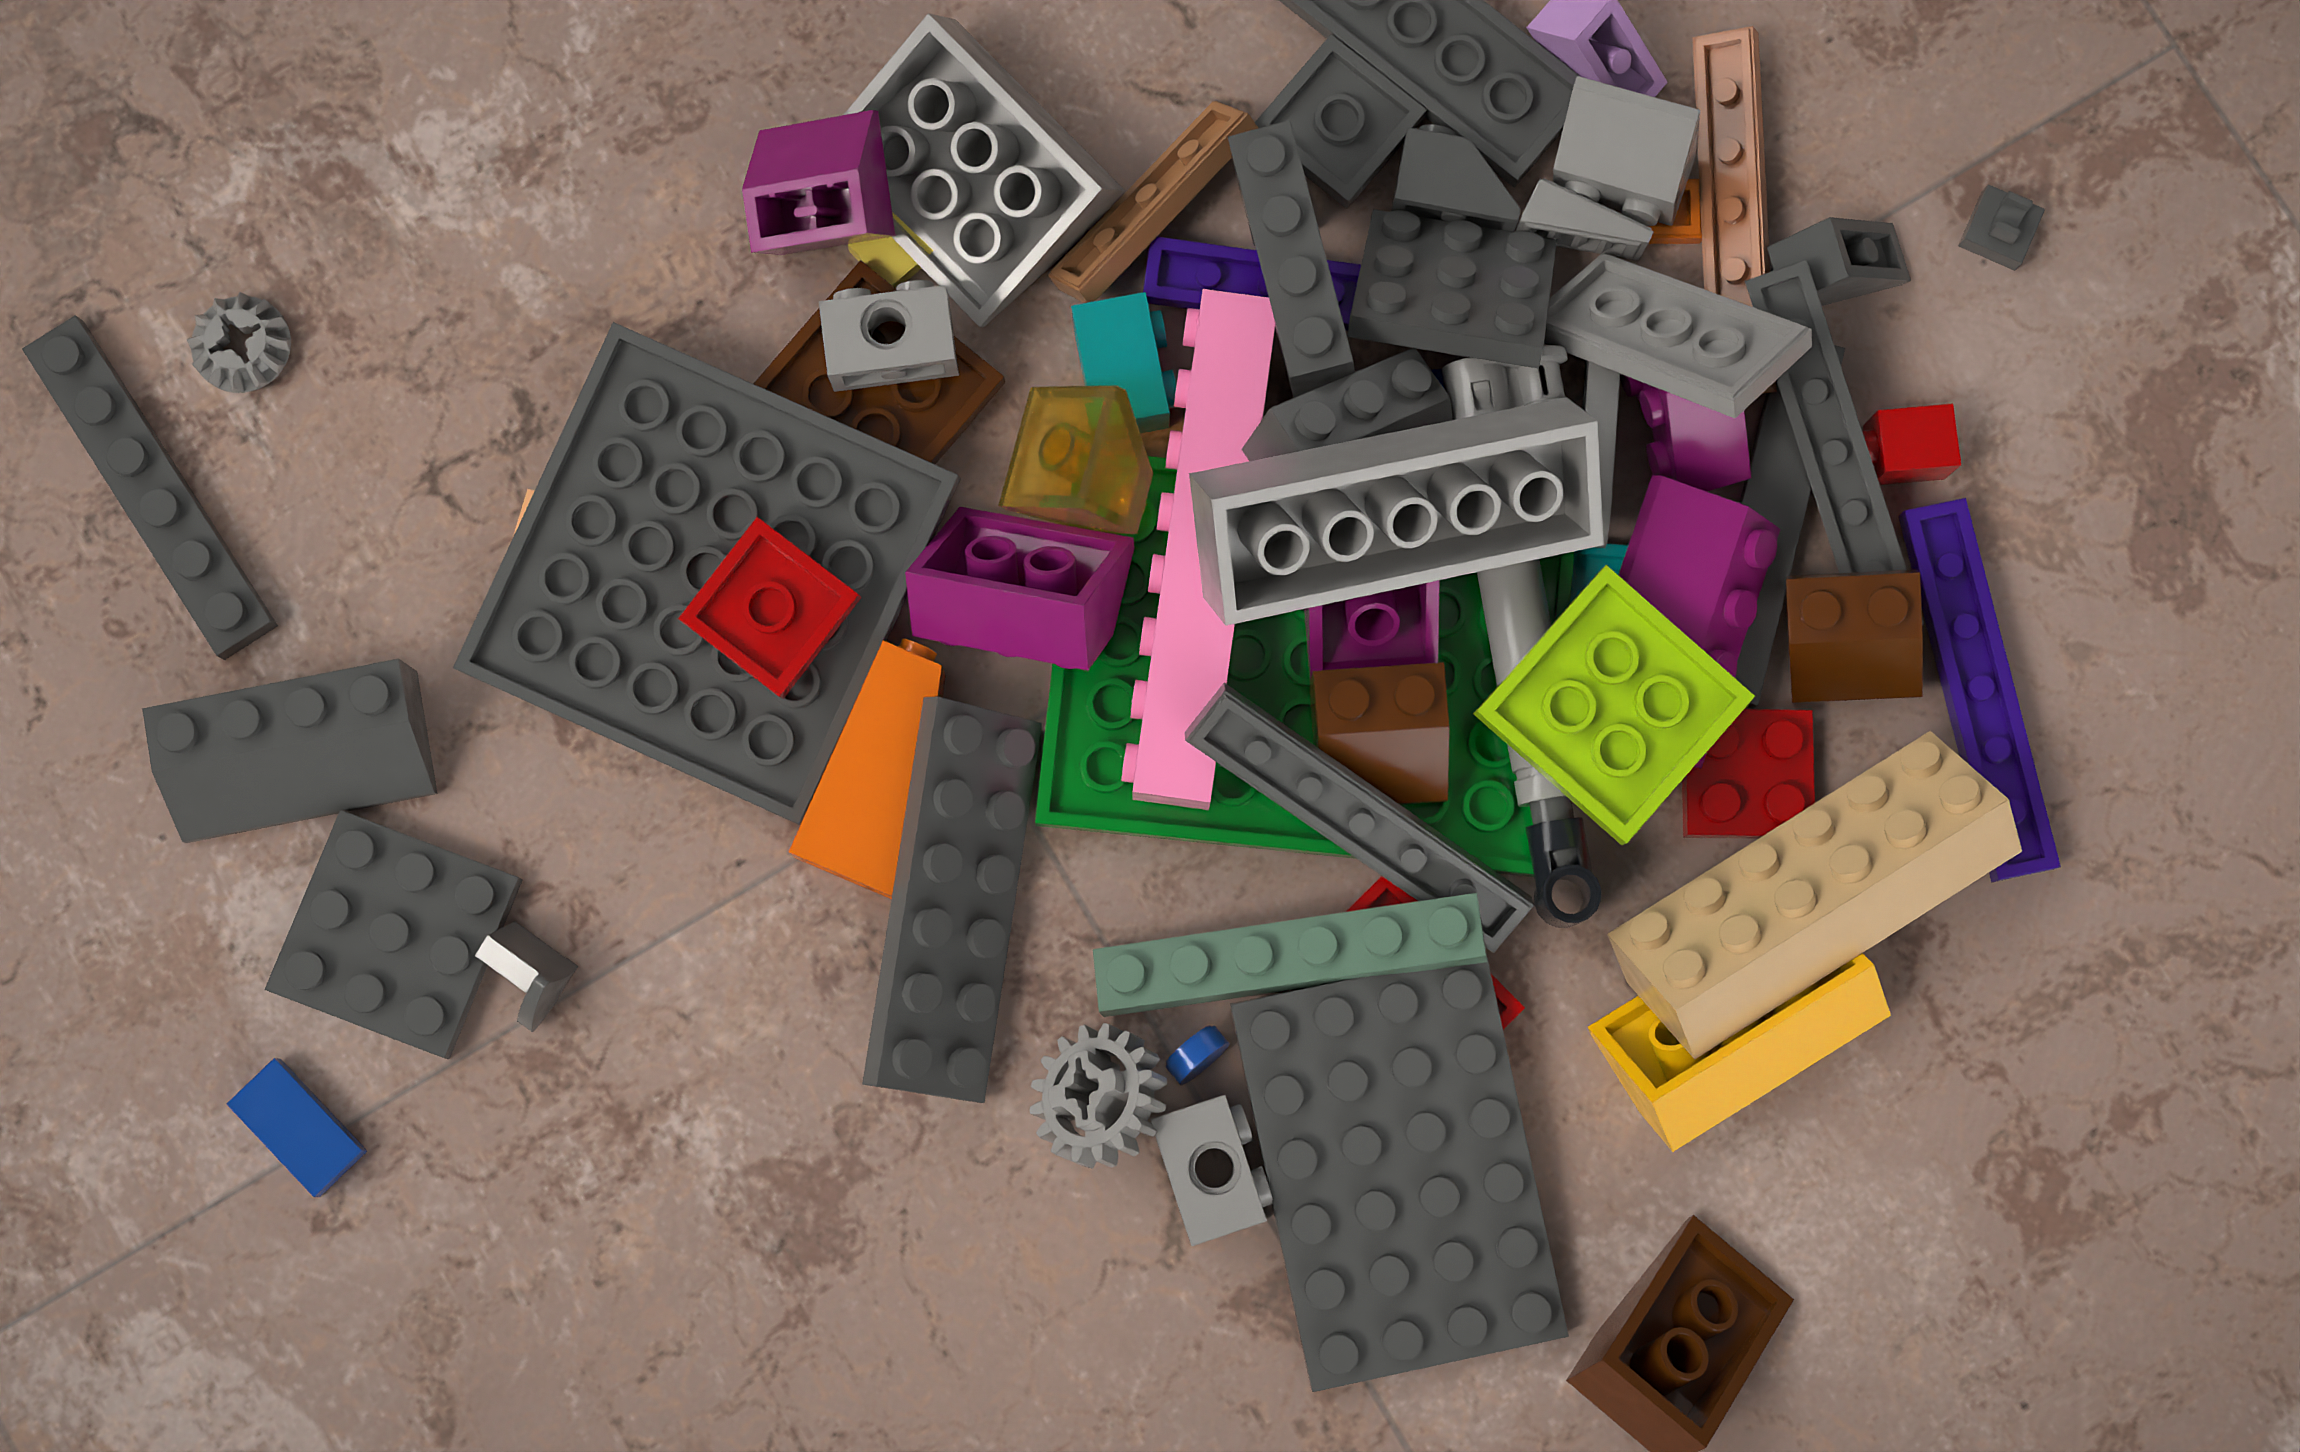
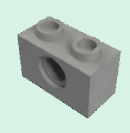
[819,280,959,392]
[1150,1095,1273,1246]

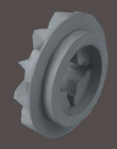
[187,292,291,393]

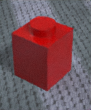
[1862,403,1961,485]

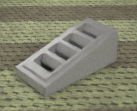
[1515,178,1654,261]

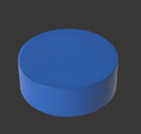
[1166,1025,1230,1085]

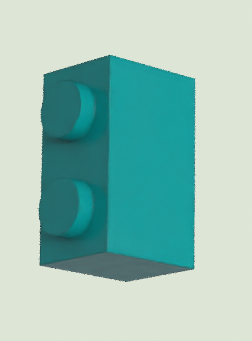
[1071,292,1176,442]

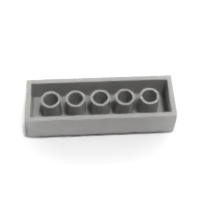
[1189,397,1604,626]

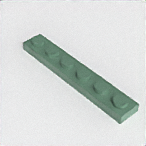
[1093,893,1487,1017]

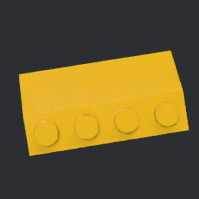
[1588,953,1891,1152]

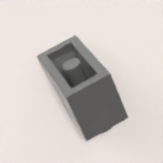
[1391,124,1521,232]
[1767,217,1911,306]

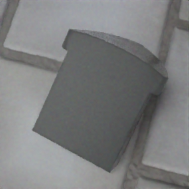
[475,921,578,1032]

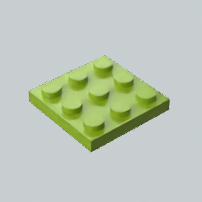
[1474,565,1755,845]

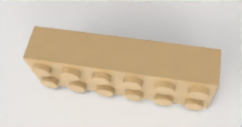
[1607,731,2022,1059]

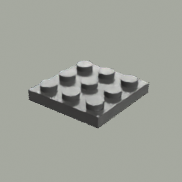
[1347,209,1557,369]
[264,810,523,1059]

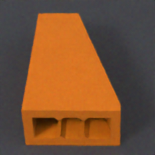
[788,638,946,900]

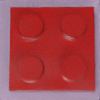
[678,517,862,699]
[1682,709,1815,839]

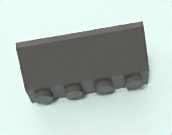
[142,658,438,843]

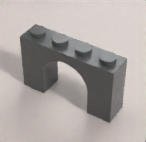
[1228,120,1355,398]

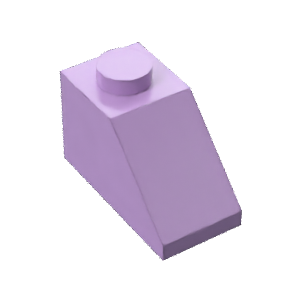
[1526,0,1668,97]

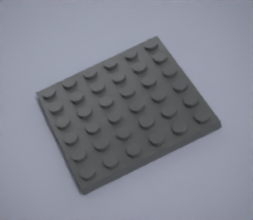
[453,322,961,825]

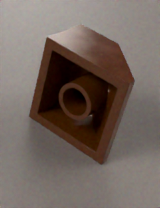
[1786,569,1923,703]
[1309,662,1449,805]

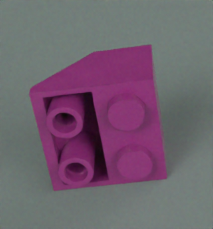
[742,110,896,255]

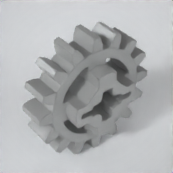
[1030,1023,1167,1169]

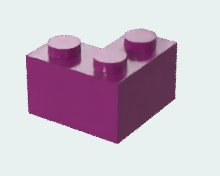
[1620,374,1751,492]

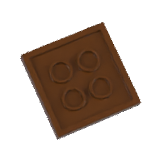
[753,260,1005,464]

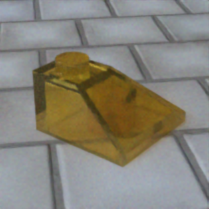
[998,385,1153,534]

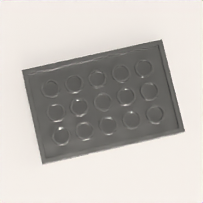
[1230,953,1569,1392]

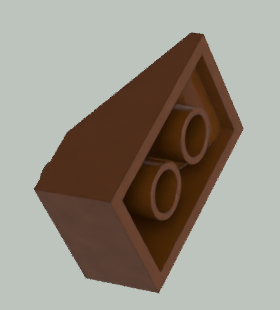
[1566,1215,1794,1452]

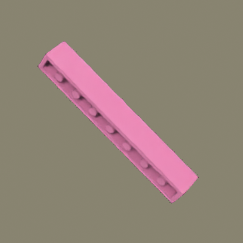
[1121,289,1275,810]

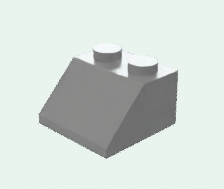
[1553,76,1701,226]

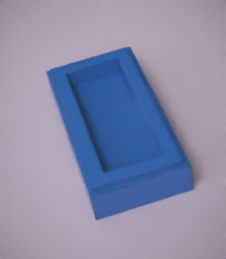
[226,1058,367,1197]

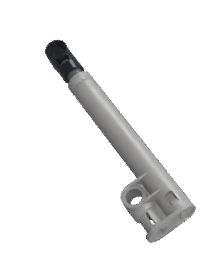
[1441,345,1601,928]

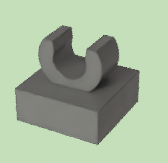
[1958,184,2045,271]

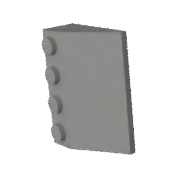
[844,13,1125,327]

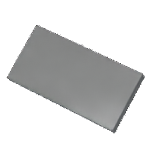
[1544,253,1812,418]

